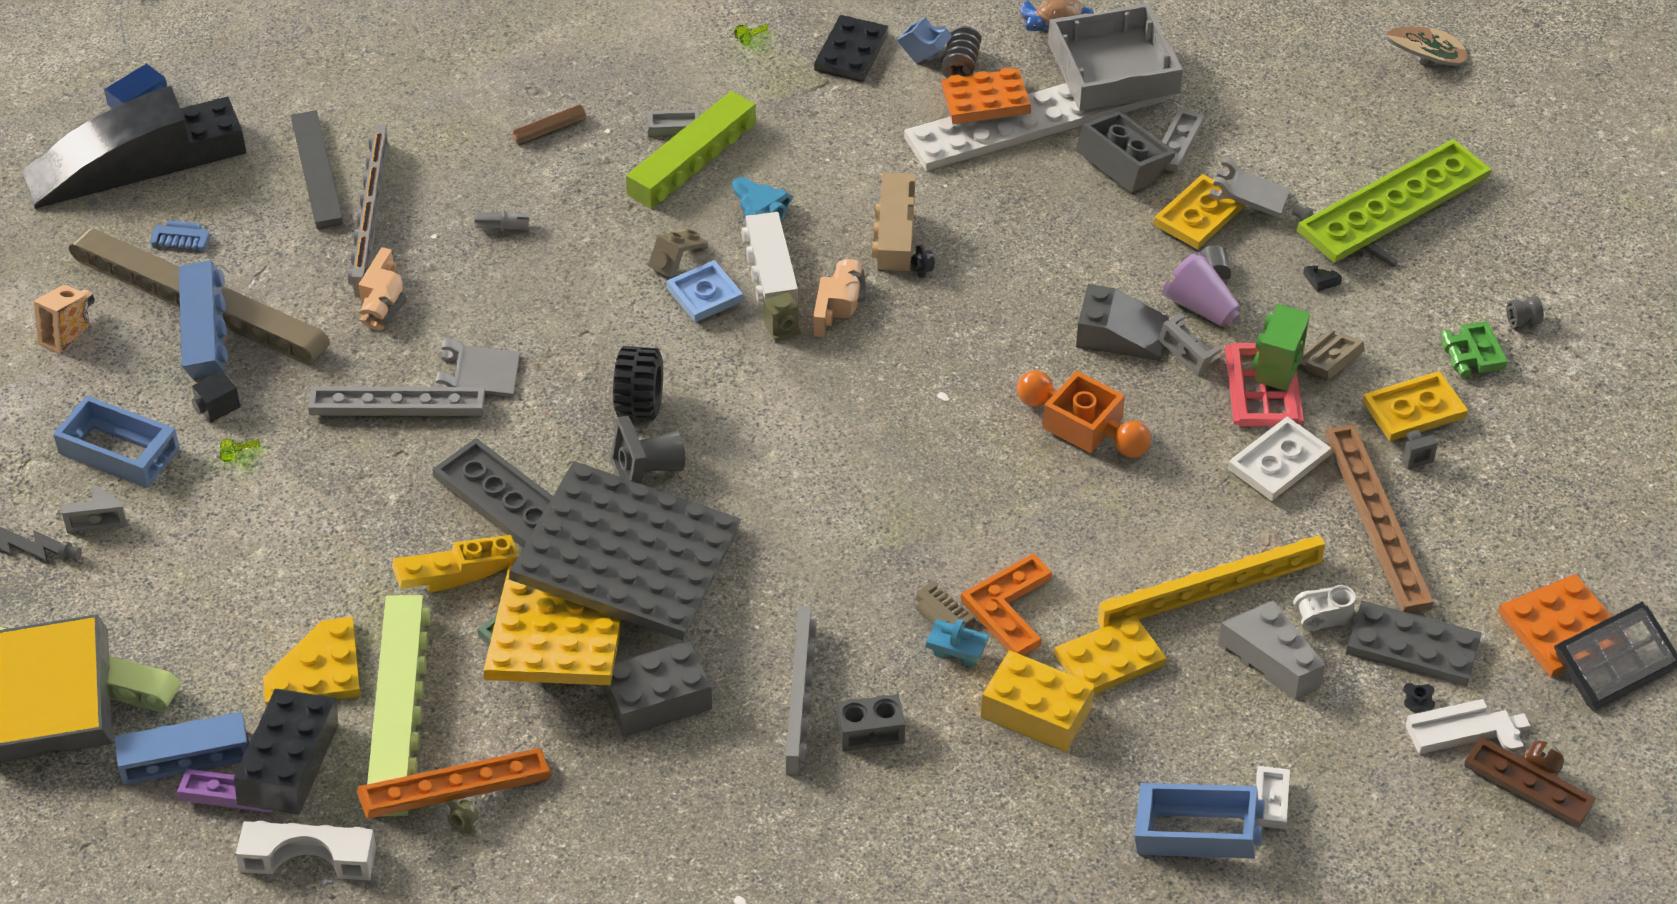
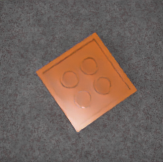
[941,68,1031,125]
[1498,574,1630,678]

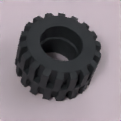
[613,346,663,420]

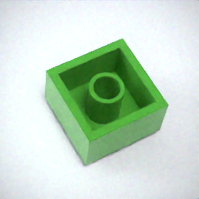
[1252,303,1311,391]

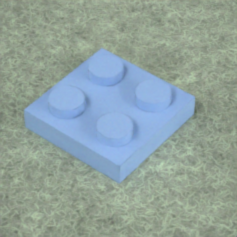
[666,260,743,323]

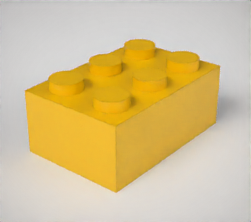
[981,650,1095,752]

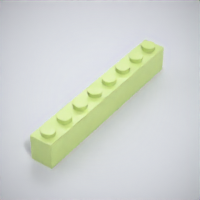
[367,595,430,816]

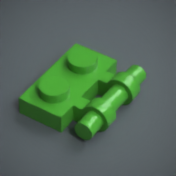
[1441,321,1508,378]

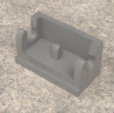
[1158,313,1222,376]

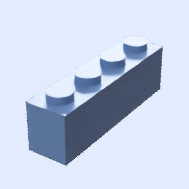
[179,260,228,379]
[114,712,249,785]

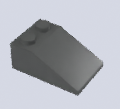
[1076,284,1169,361]

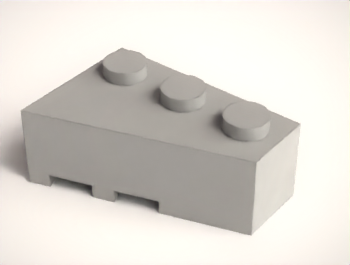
[1218,600,1325,699]

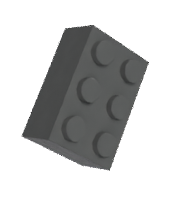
[603,640,712,737]

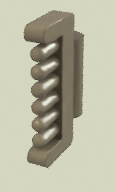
[916,581,975,628]

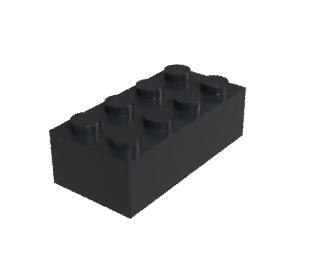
[234,688,339,815]

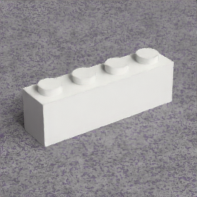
[741,212,798,305]

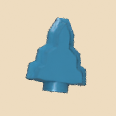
[731,177,793,221]

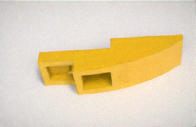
[392,535,519,593]

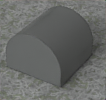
[1201,245,1231,279]

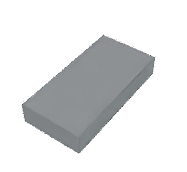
[647,110,700,136]

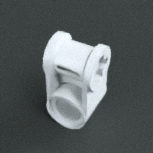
[1293,585,1356,631]

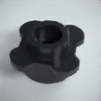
[911,245,935,278]
[1403,683,1435,713]

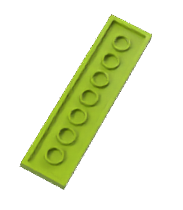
[1297,138,1492,263]

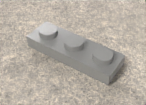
[1162,108,1204,173]

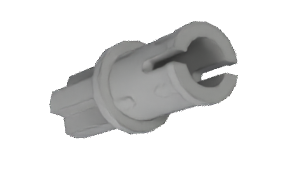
[474,210,529,232]

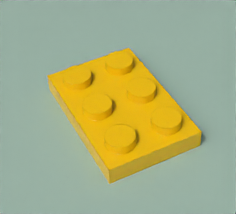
[1153,174,1246,250]
[1362,371,1468,442]
[1054,615,1166,695]

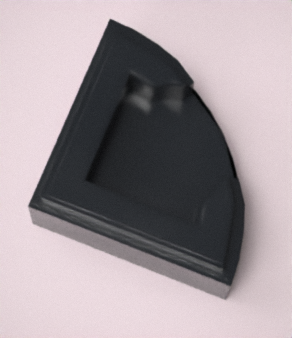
[1303,265,1342,292]

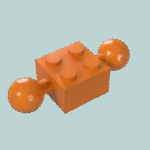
[1017,370,1152,458]

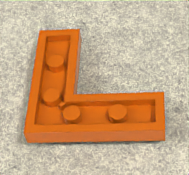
[961,553,1052,656]

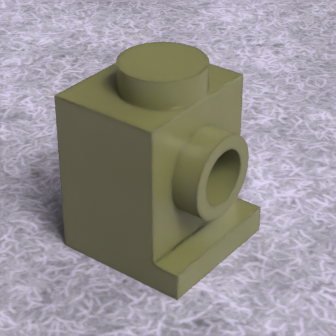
[763,292,801,342]

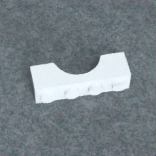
[236,821,376,881]

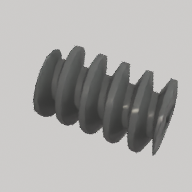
[941,26,982,79]

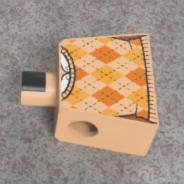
[34,285,95,354]

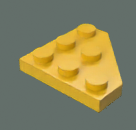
[263,616,361,707]

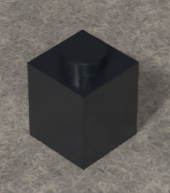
[191,371,241,423]

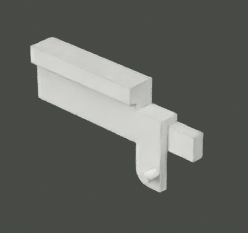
[1406,699,1530,755]

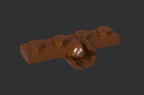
[1464,737,1596,828]

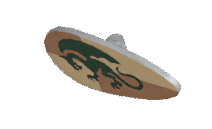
[1385,27,1468,66]

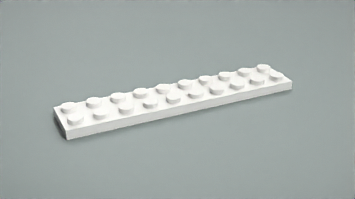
[904,83,1166,171]

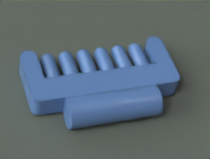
[150,220,210,252]

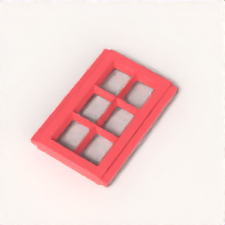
[1225,343,1304,427]

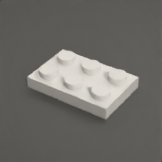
[1228,417,1331,501]

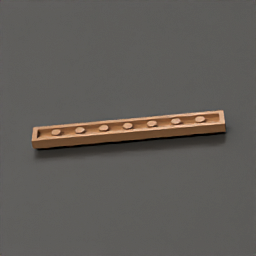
[1325,424,1433,613]

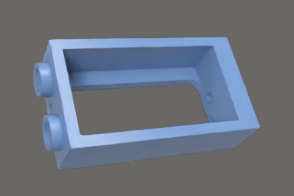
[53,396,180,488]
[1134,783,1265,859]

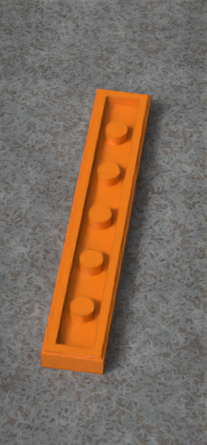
[357,748,551,819]

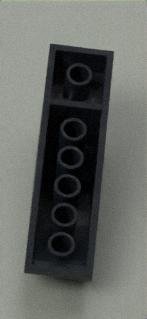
[22,86,246,209]

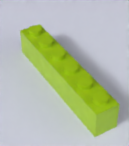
[626,90,757,209]

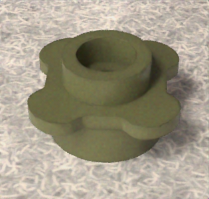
[447,799,479,834]

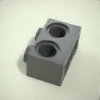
[836,694,905,751]

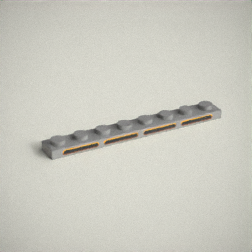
[348,124,389,297]

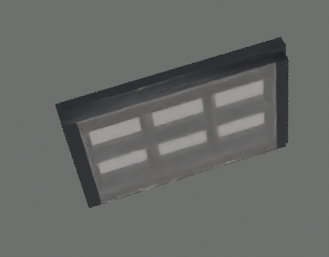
[1554,601,1677,711]

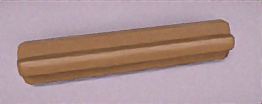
[512,104,586,145]

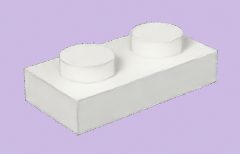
[1256,766,1290,829]

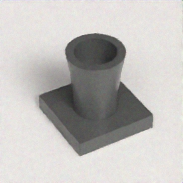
[610,416,685,484]

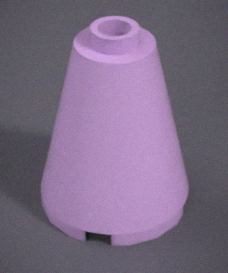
[1162,252,1241,327]

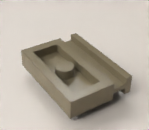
[1298,329,1365,380]

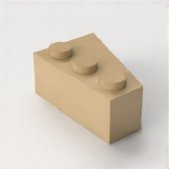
[872,172,915,271]

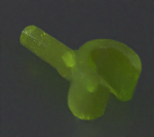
[734,24,768,45]
[220,438,260,462]

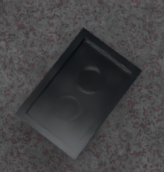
[814,15,889,82]

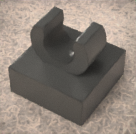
[1402,430,1438,469]

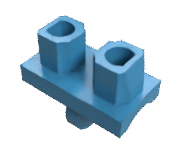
[925,619,989,667]

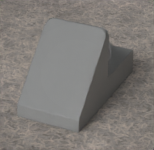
[62,484,128,533]

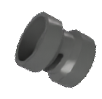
[1506,296,1544,328]

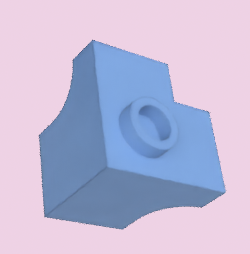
[897,17,952,64]

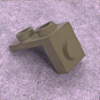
[648,229,708,278]

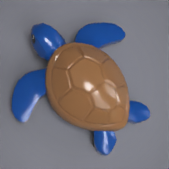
[1021,0,1094,33]

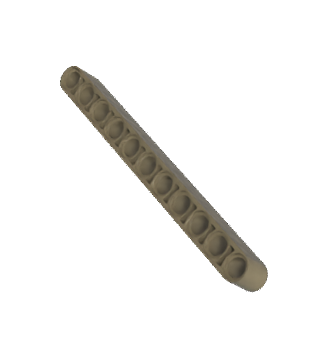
[68,227,330,365]

